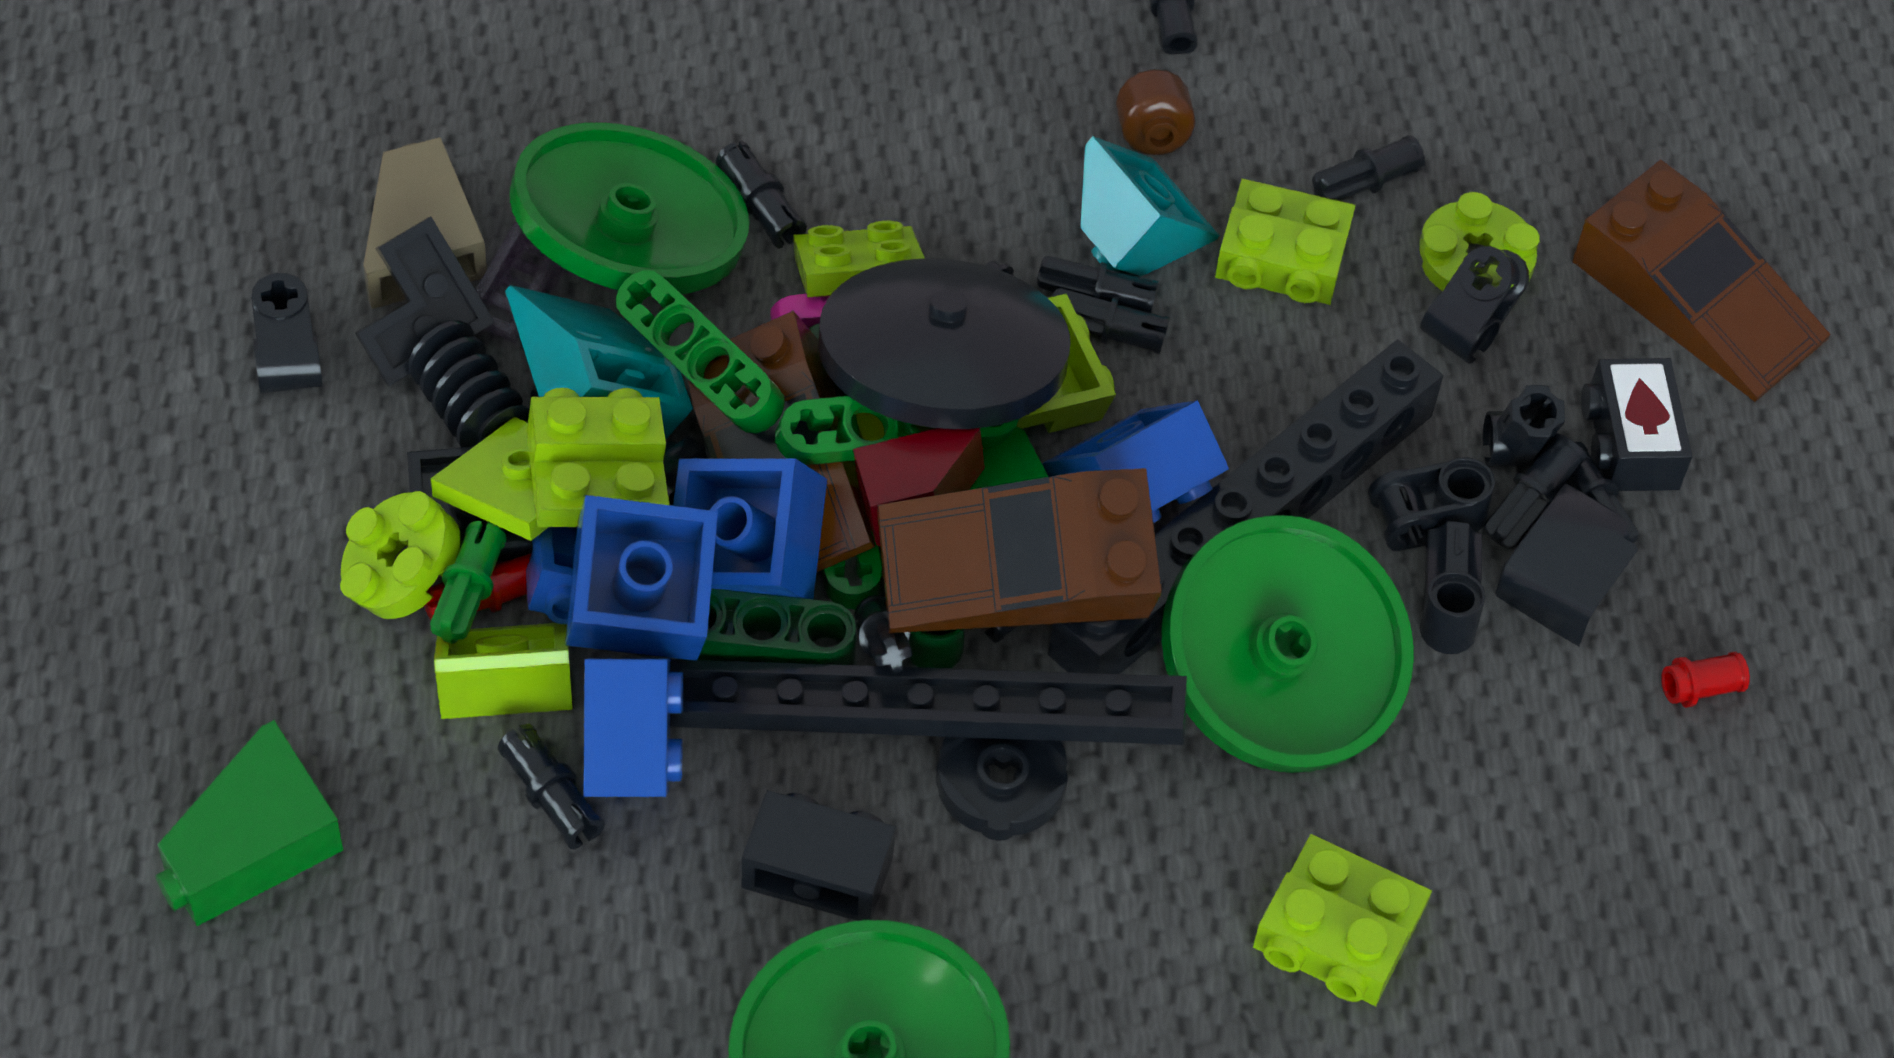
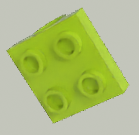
[793,221,925,297]

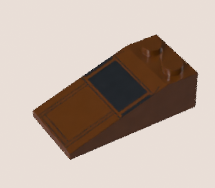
[1572,159,1830,402]
[688,310,875,572]
[877,468,1162,633]

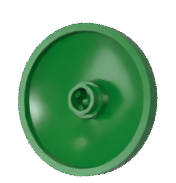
[510,122,749,294]
[1162,515,1414,773]
[728,920,1011,1058]

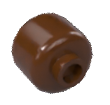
[1116,69,1196,155]

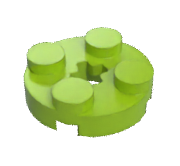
[1419,192,1540,291]
[340,491,460,619]

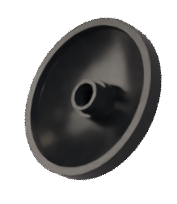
[818,258,1071,429]

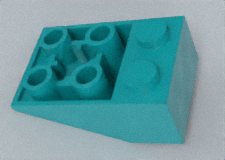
[505,285,693,440]

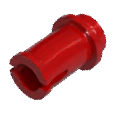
[1661,651,1750,708]

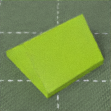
[434,623,573,719]

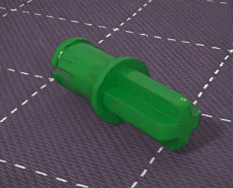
[430,521,507,644]

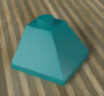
[1080,136,1220,277]

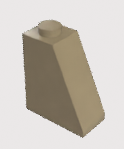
[363,137,488,309]

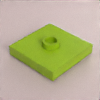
[431,417,549,541]

